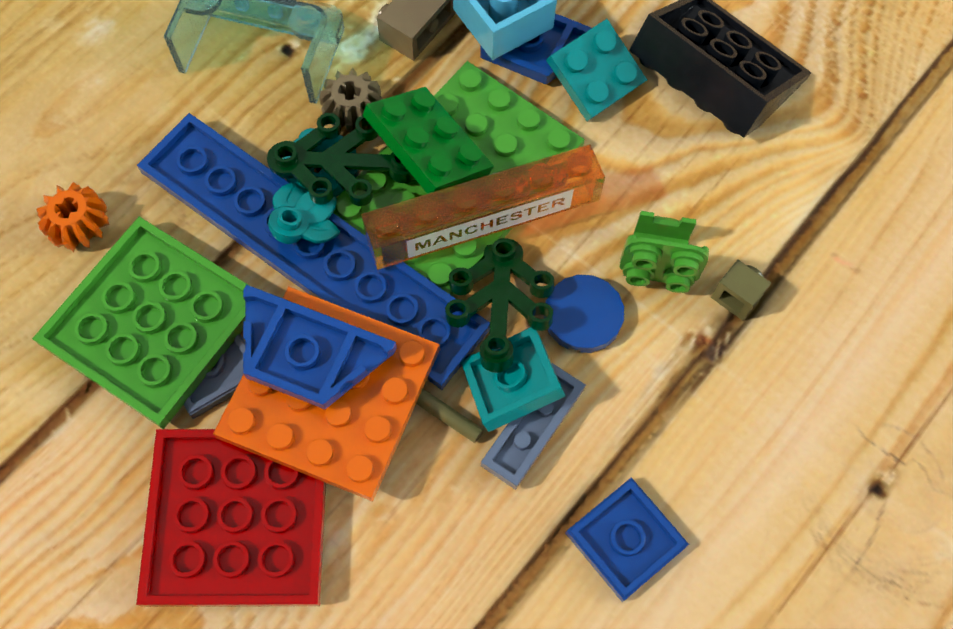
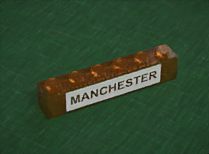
[361,144,605,270]

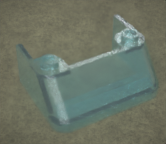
[164,0,345,104]

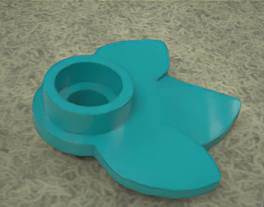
[268,183,340,244]

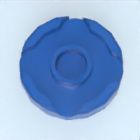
[544,274,624,353]

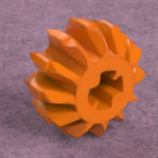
[36,182,109,252]

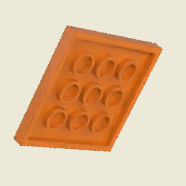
[213,286,440,502]

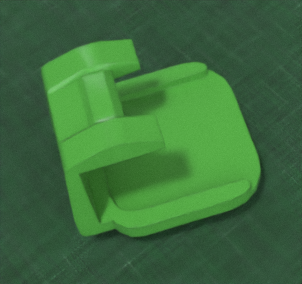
[619,211,709,293]

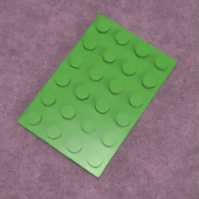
[333,61,585,296]

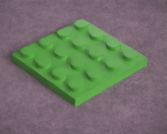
[32,216,250,429]

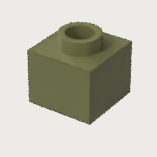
[711,260,771,321]

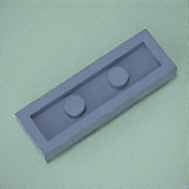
[481,363,586,490]

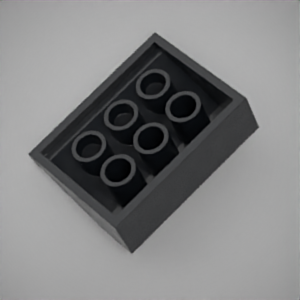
[629,0,811,138]

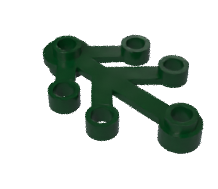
[267,113,415,206]
[445,238,554,373]

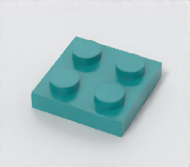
[546,19,647,121]
[461,327,566,432]

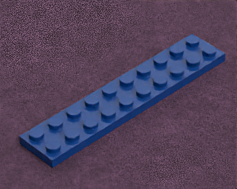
[137,113,490,390]

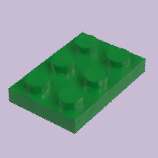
[362,87,494,198]

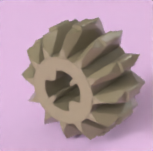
[319,67,383,133]

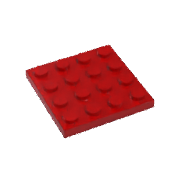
[136,429,326,607]

